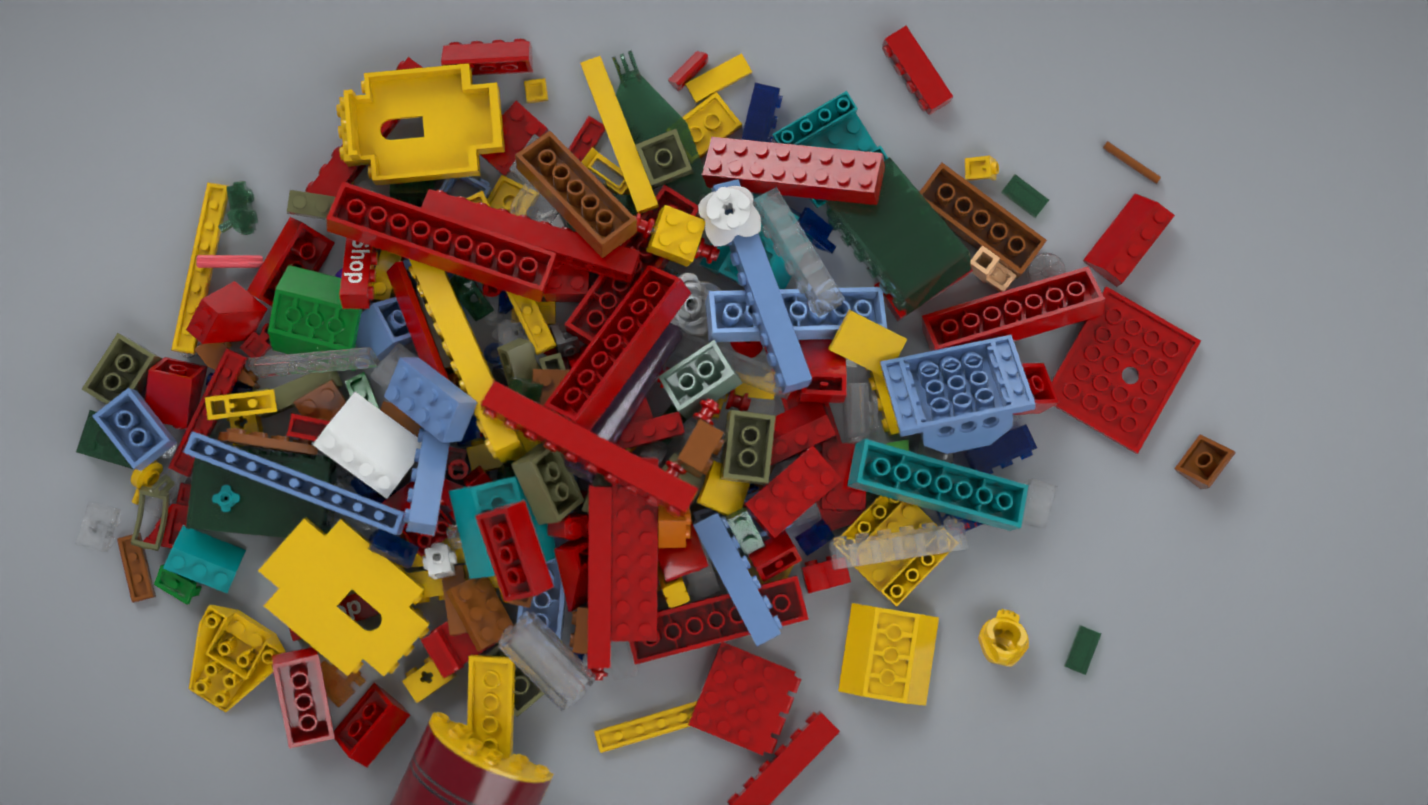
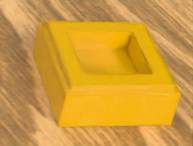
[524,78,548,104]

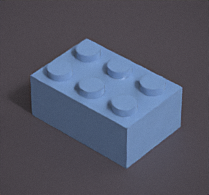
[93,388,178,471]

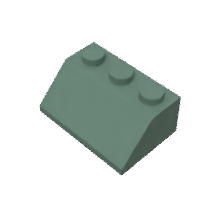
[659,340,743,420]

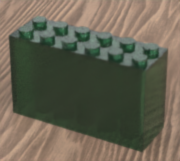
[826,157,971,315]
[186,447,339,538]

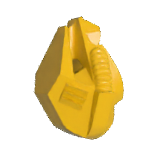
[978,609,1029,667]

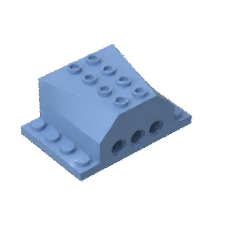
[880,335,1035,454]

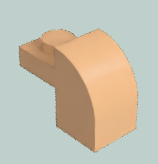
[969,246,1017,292]

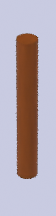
[1103,141,1161,184]

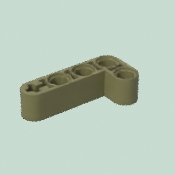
[257,365,343,418]

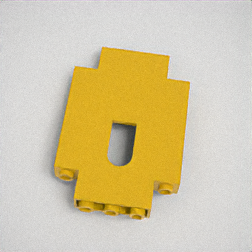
[336,64,505,185]
[258,517,430,676]

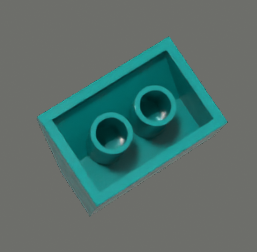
[163,525,246,593]

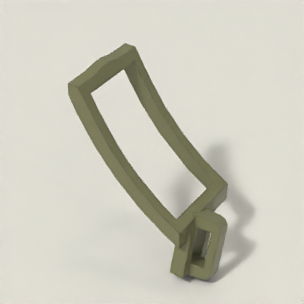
[131,474,175,551]

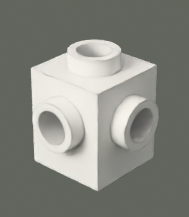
[423,543,457,580]

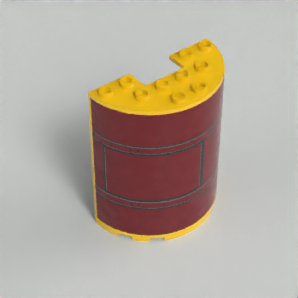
[390,712,554,805]

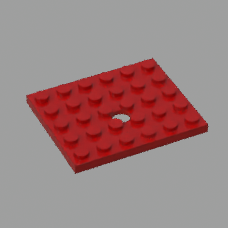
[1051,286,1201,454]

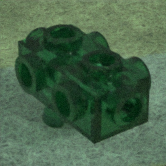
[218,181,258,235]

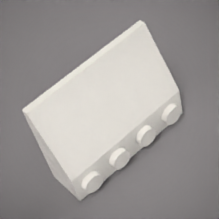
[313,392,421,499]

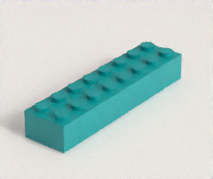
[847,439,1029,531]

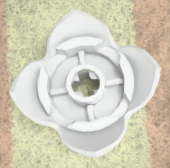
[698,186,761,247]
[669,273,722,336]

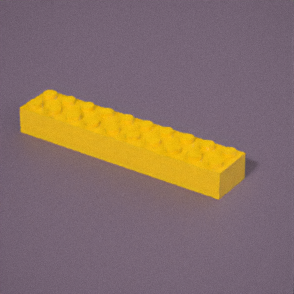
[408,259,527,463]

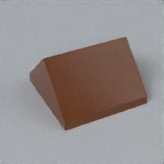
[1174,434,1235,489]

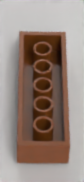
[515,131,637,258]
[913,162,1047,279]

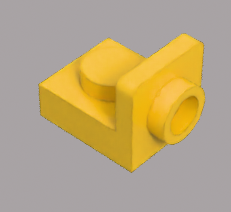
[965,155,999,181]

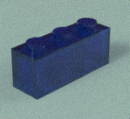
[741,82,783,142]
[963,424,1037,474]

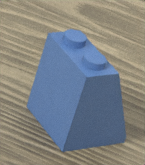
[356,297,413,365]

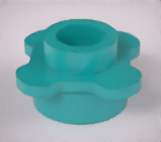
[212,485,240,512]

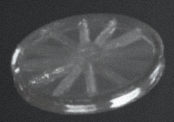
[1026,253,1066,283]

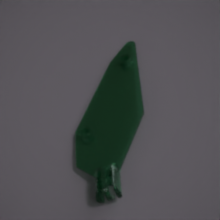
[612,50,712,220]

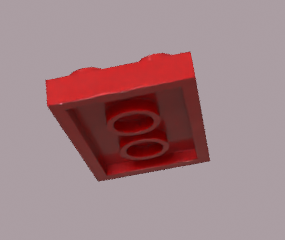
[479,100,549,177]
[821,443,866,510]

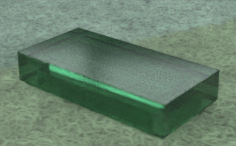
[1001,174,1049,218]
[1064,625,1101,675]

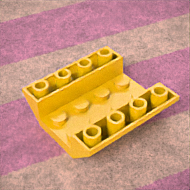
[833,495,958,607]
[838,603,939,706]

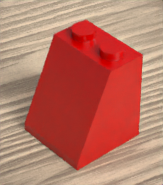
[186,281,268,344]
[145,357,208,429]

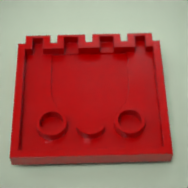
[688,642,802,756]

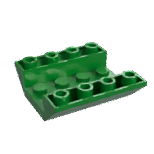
[268,265,362,371]

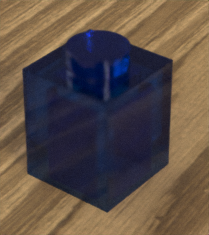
[795,519,835,556]

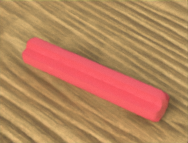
[196,255,263,268]

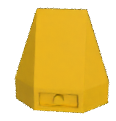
[189,604,286,713]

